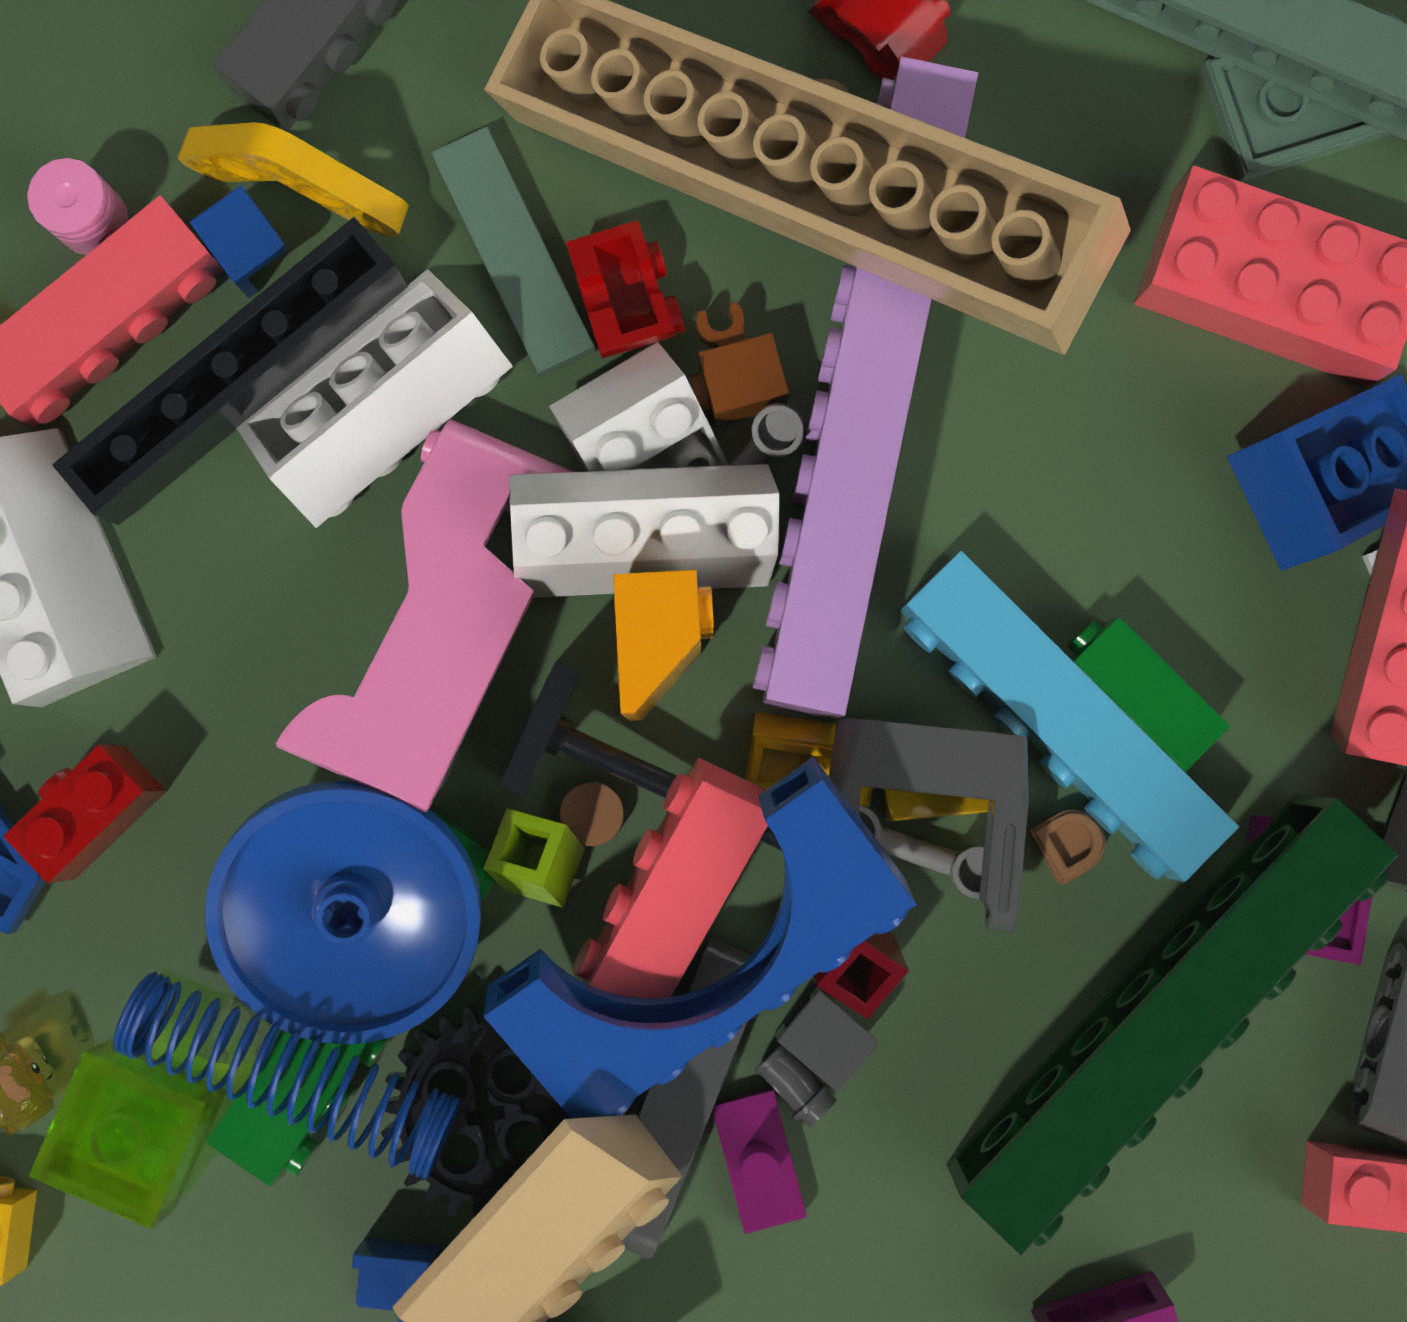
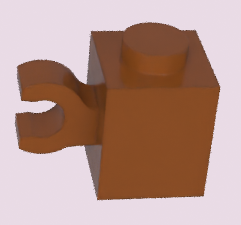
[689,302,789,427]

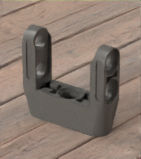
[828,718,1029,932]
[1348,943,1407,1144]

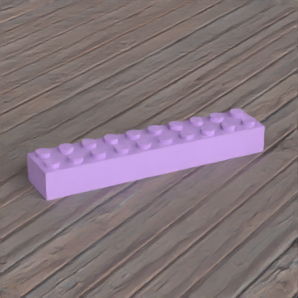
[753,56,979,720]

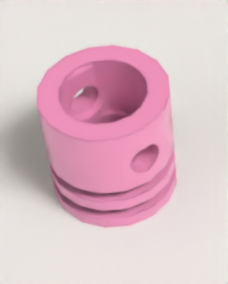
[27,158,129,255]

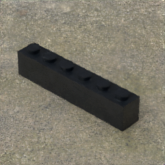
[52,217,408,526]

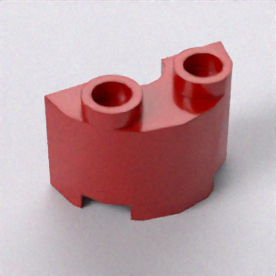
[809,0,951,81]
[566,220,685,359]

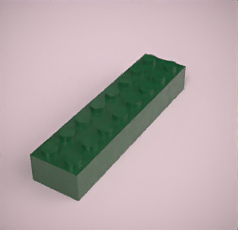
[946,794,1399,1255]

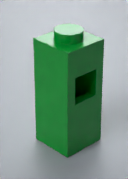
[1067,616,1231,772]

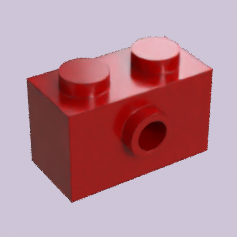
[3,744,167,884]

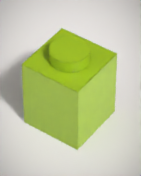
[483,808,585,908]

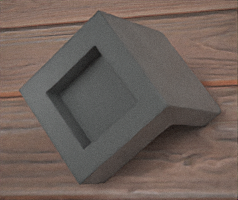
[775,984,878,1093]

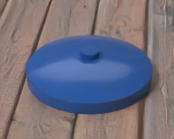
[205,781,481,1044]

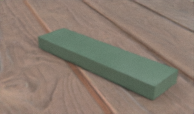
[431,126,596,378]

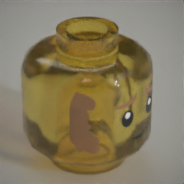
[0,1032,60,1136]

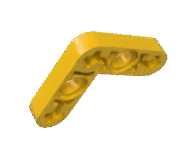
[178,122,409,237]

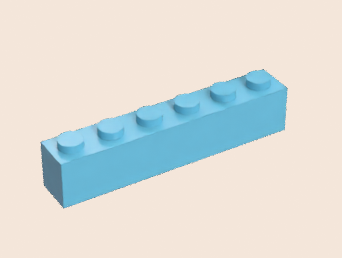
[900,551,1239,882]

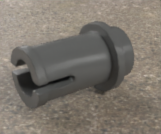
[754,1044,837,1127]

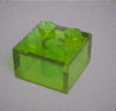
[29,1040,226,1229]

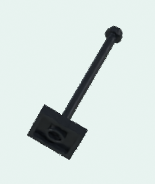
[500,661,783,852]

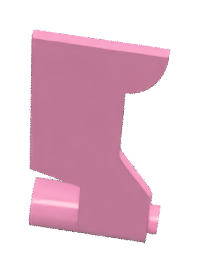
[276,419,574,813]

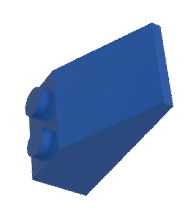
[1227,374,1407,571]

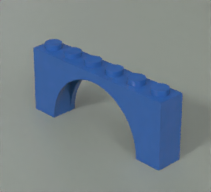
[484,757,917,1119]

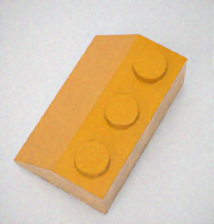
[613,569,714,721]

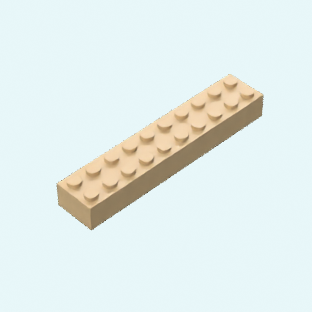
[484,0,1131,356]

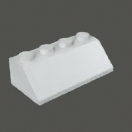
[236,269,513,528]
[0,428,157,708]
[509,464,779,598]

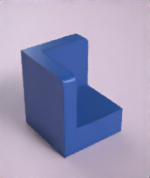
[189,185,286,298]
[352,1238,441,1322]

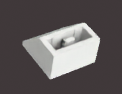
[549,342,729,472]

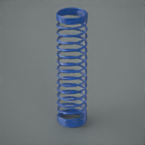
[113,971,460,1181]

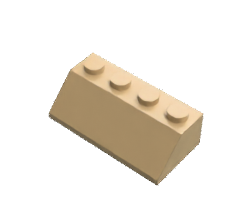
[392,1114,683,1322]

